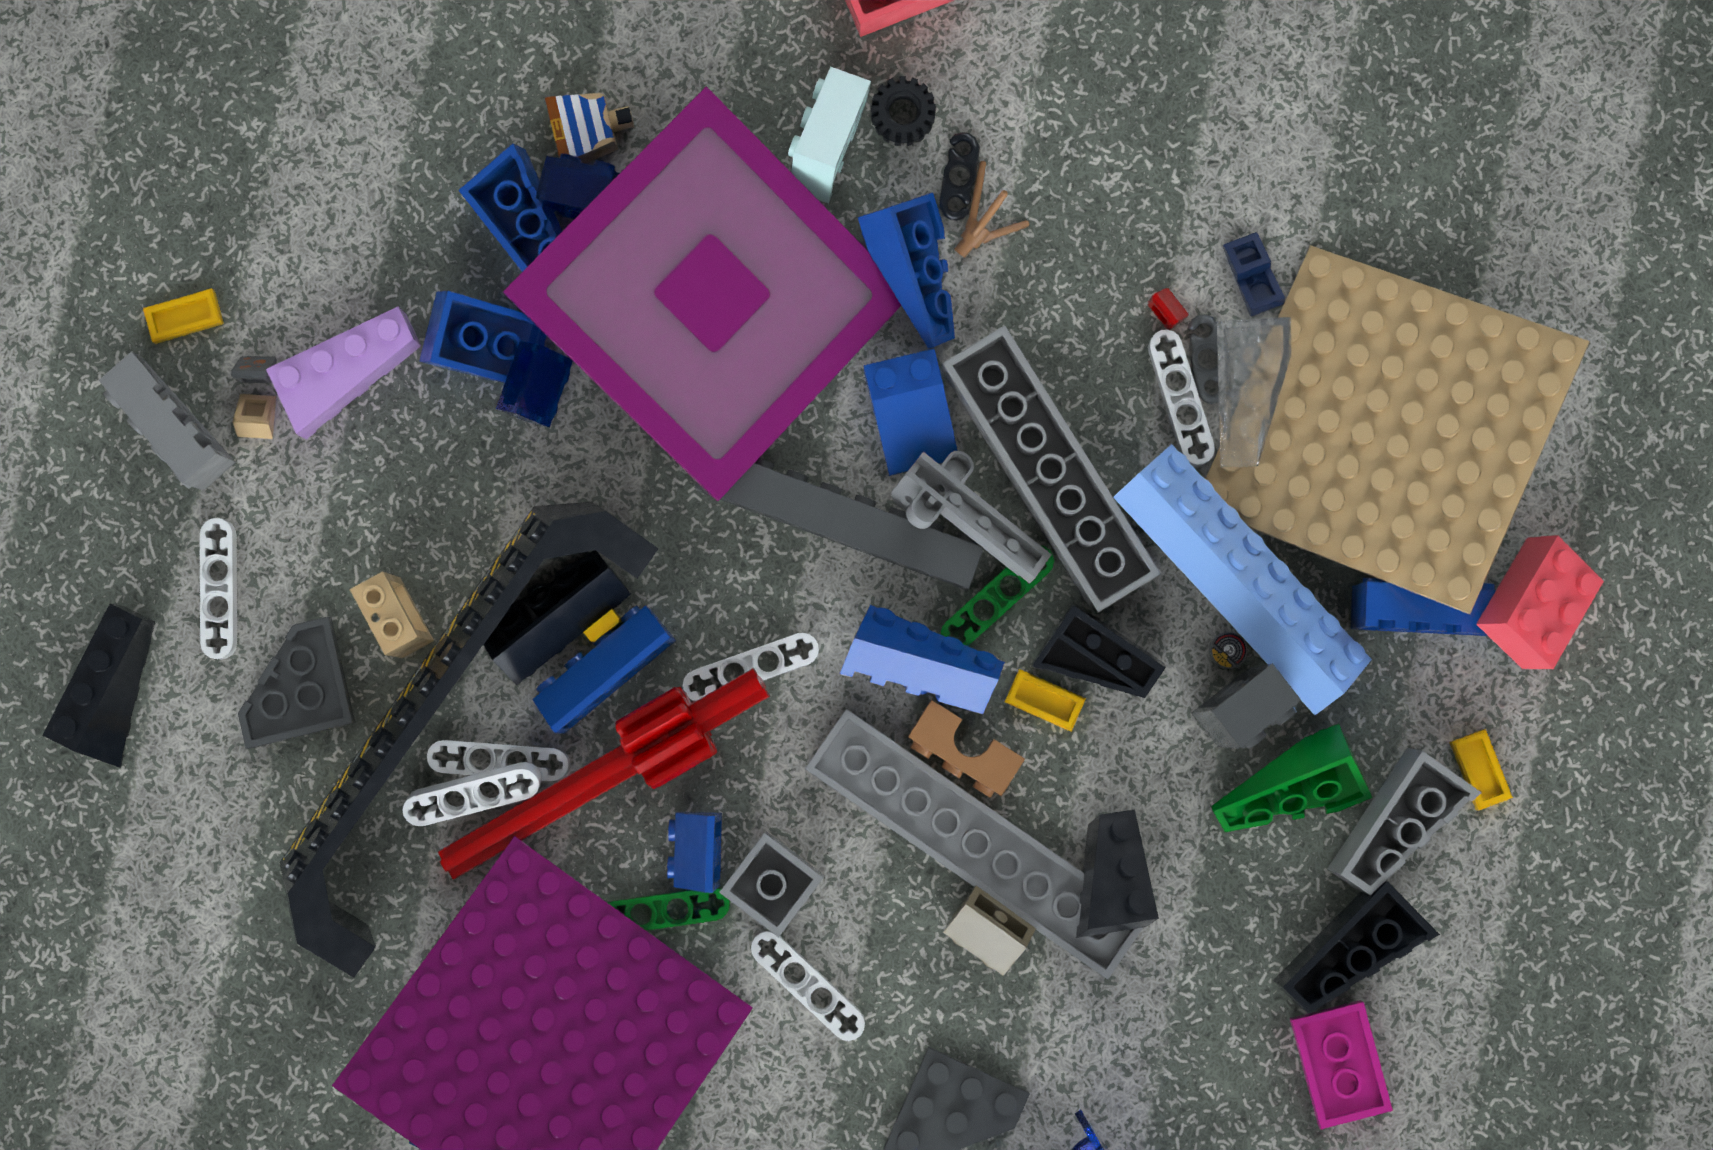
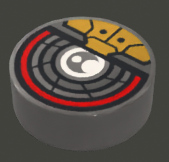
[1209,632,1247,669]

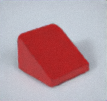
[1148,288,1189,330]

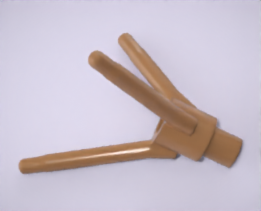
[954,161,1029,258]

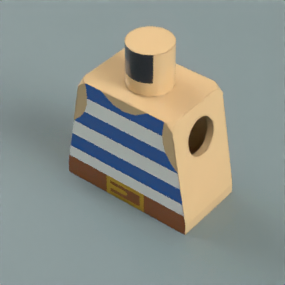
[545,93,634,171]

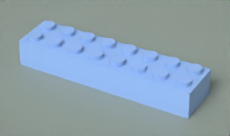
[1113,444,1372,715]

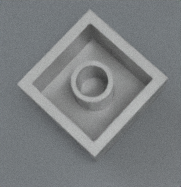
[719,831,824,938]

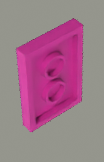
[1290,1000,1393,1129]

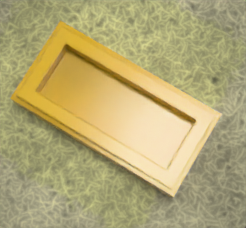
[143,288,224,344]
[1004,669,1086,732]
[1449,729,1513,811]

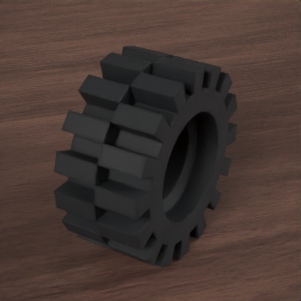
[871,76,936,146]

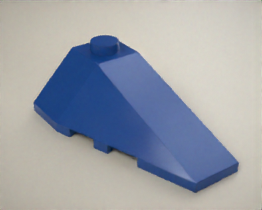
[857,192,955,349]

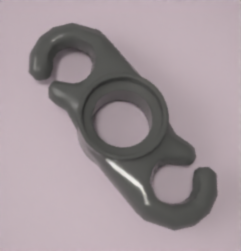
[1188,314,1228,404]

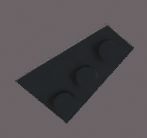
[1032,602,1166,698]
[1076,809,1159,938]

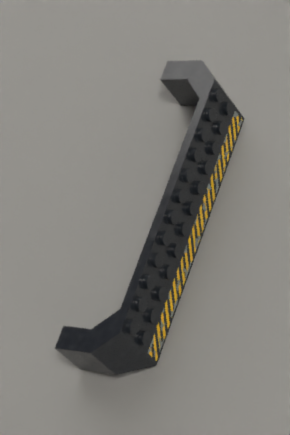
[279,502,659,978]

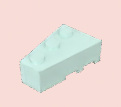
[788,66,871,204]

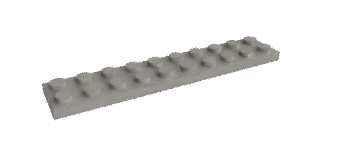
[805,709,1143,979]

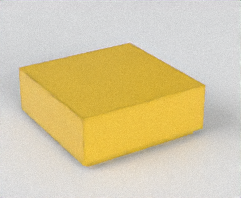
[583,609,621,642]

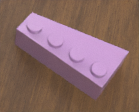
[266,307,421,440]

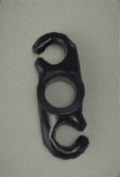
[939,132,980,221]

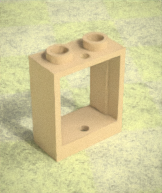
[350,571,434,658]

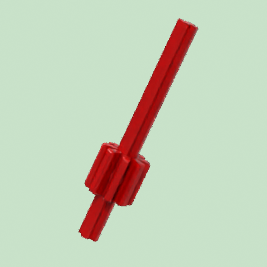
[438,668,770,880]

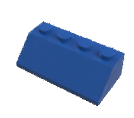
[532,605,676,734]

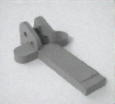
[891,451,1052,584]

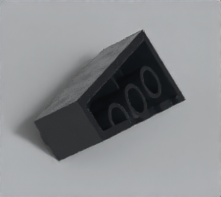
[483,550,631,686]
[42,603,155,768]
[1273,881,1440,1014]

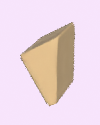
[232,394,276,439]

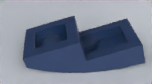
[1223,232,1285,317]

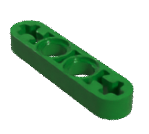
[940,545,1054,646]
[607,887,731,930]

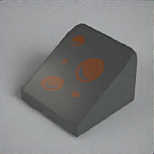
[231,356,277,383]

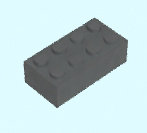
[1191,663,1301,749]

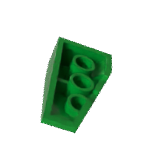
[1211,723,1373,832]

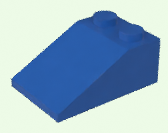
[419,291,547,390]
[863,348,958,476]
[667,812,722,893]

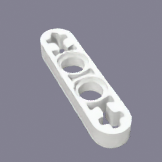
[1148,329,1215,466]
[200,518,237,660]
[683,633,819,701]
[427,740,571,781]
[402,762,542,826]
[751,930,865,1041]

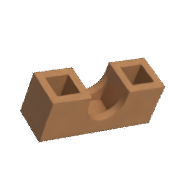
[908,700,1025,798]

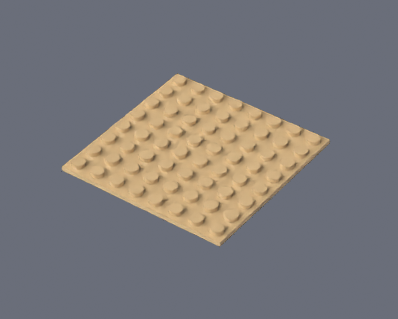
[1205,245,1589,615]

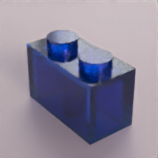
[496,341,573,428]

